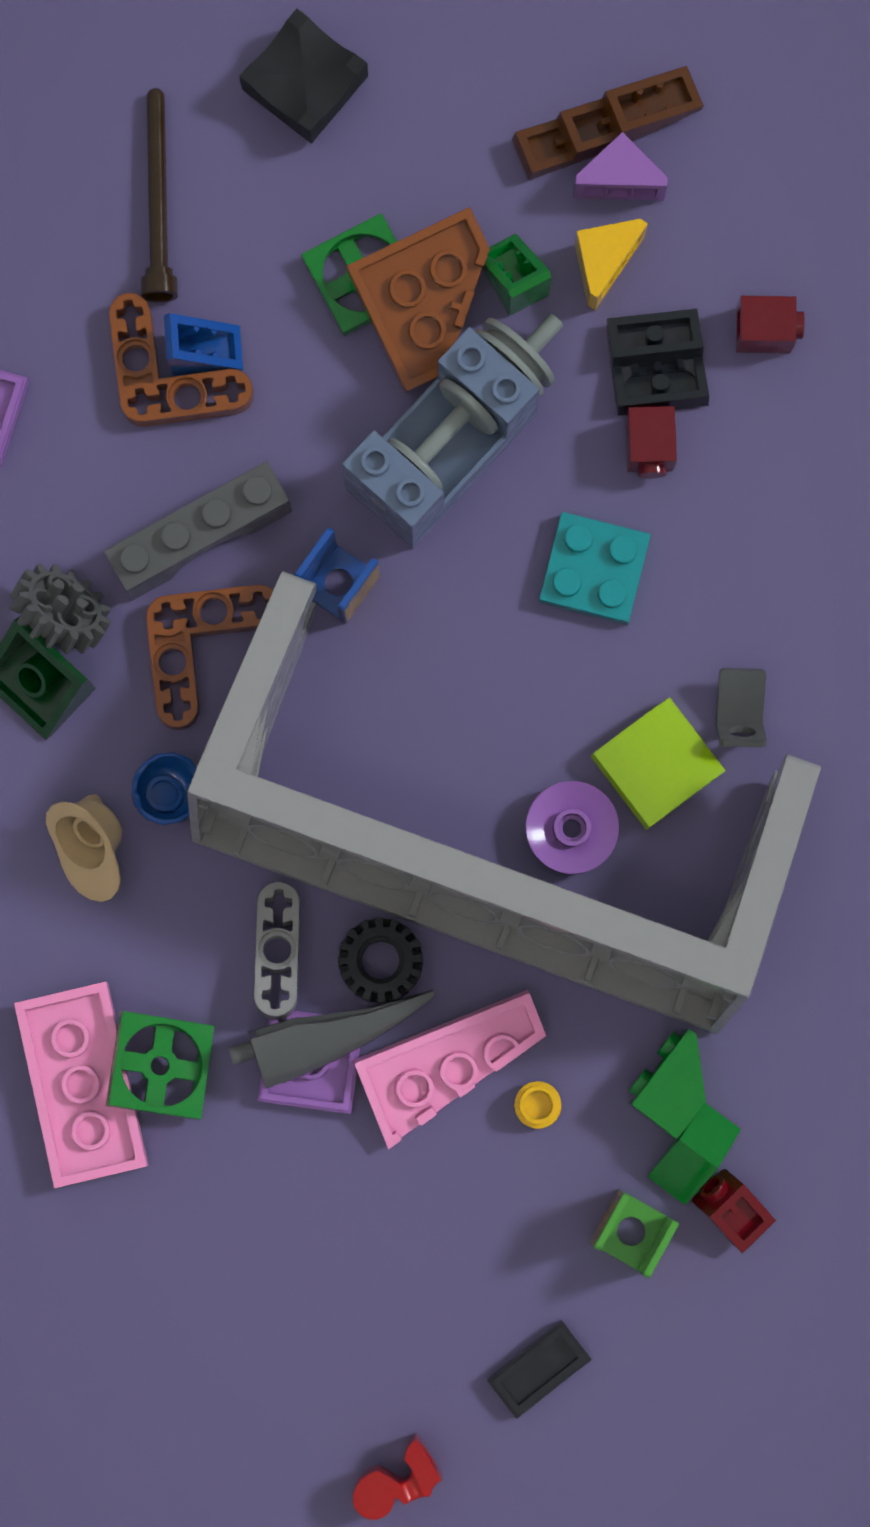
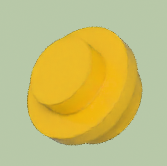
[514,1081,561,1129]

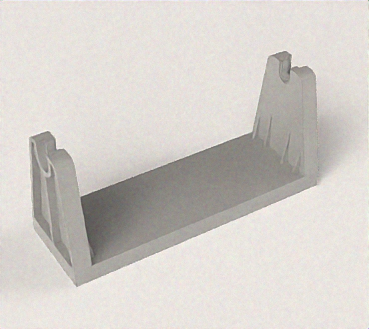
[187,571,821,1034]

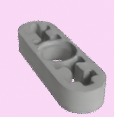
[254,882,300,1020]

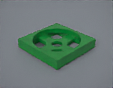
[301,213,397,336]
[106,1011,214,1120]

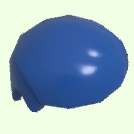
[131,752,197,826]

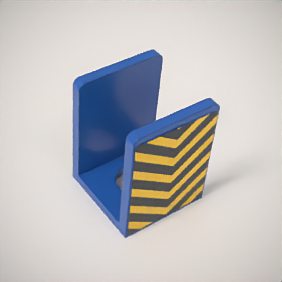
[294,527,380,624]

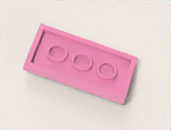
[14,981,149,1188]

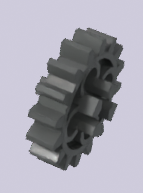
[10,564,111,654]

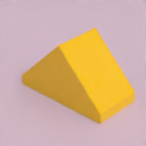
[575,218,648,310]

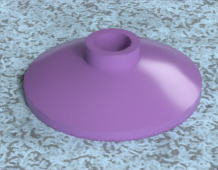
[526,781,619,874]

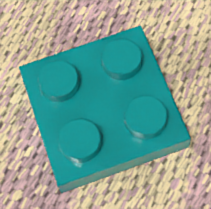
[539,512,651,625]

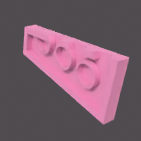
[353,990,546,1150]

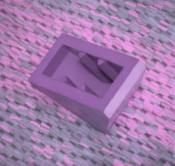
[574,132,668,201]

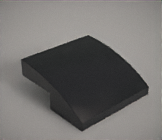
[606,309,709,416]

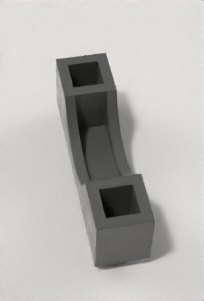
[104,461,292,601]

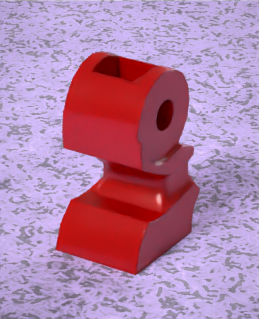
[353,1433,442,1520]

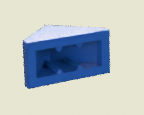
[164,313,243,377]

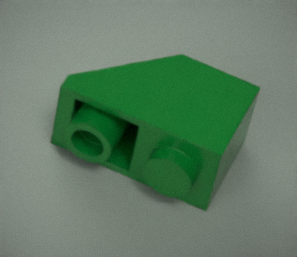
[628,1029,706,1139]

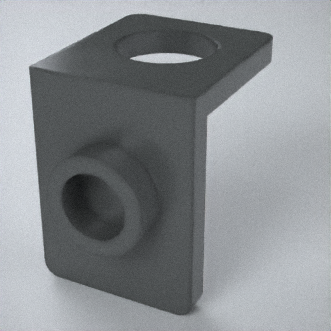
[715,668,767,747]

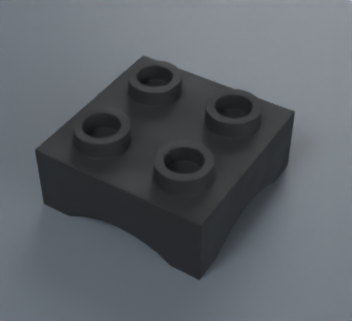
[239,8,368,144]

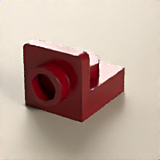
[692,1169,776,1254]

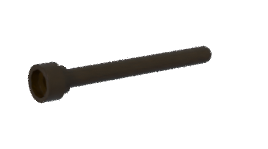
[141,88,178,302]

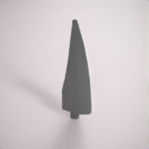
[228,990,435,1089]

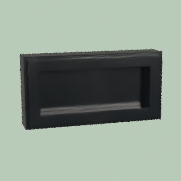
[487,1320,592,1419]

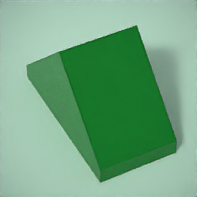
[482,233,552,316]
[647,1103,741,1205]

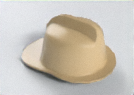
[46,794,122,902]

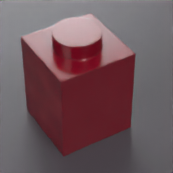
[736,295,804,353]
[625,406,677,478]

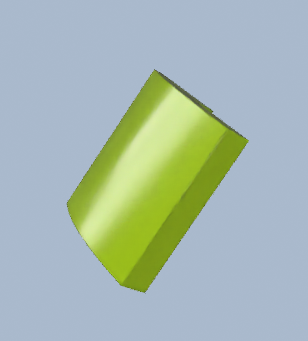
[590,697,726,830]

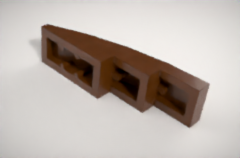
[512,66,704,180]

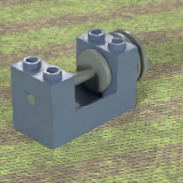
[342,314,563,548]

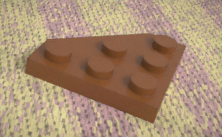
[345,207,490,393]

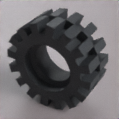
[338,917,423,1003]

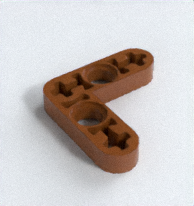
[109,293,254,427]
[146,585,273,730]

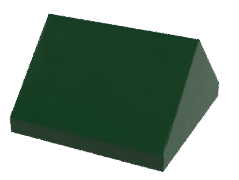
[0,616,96,740]

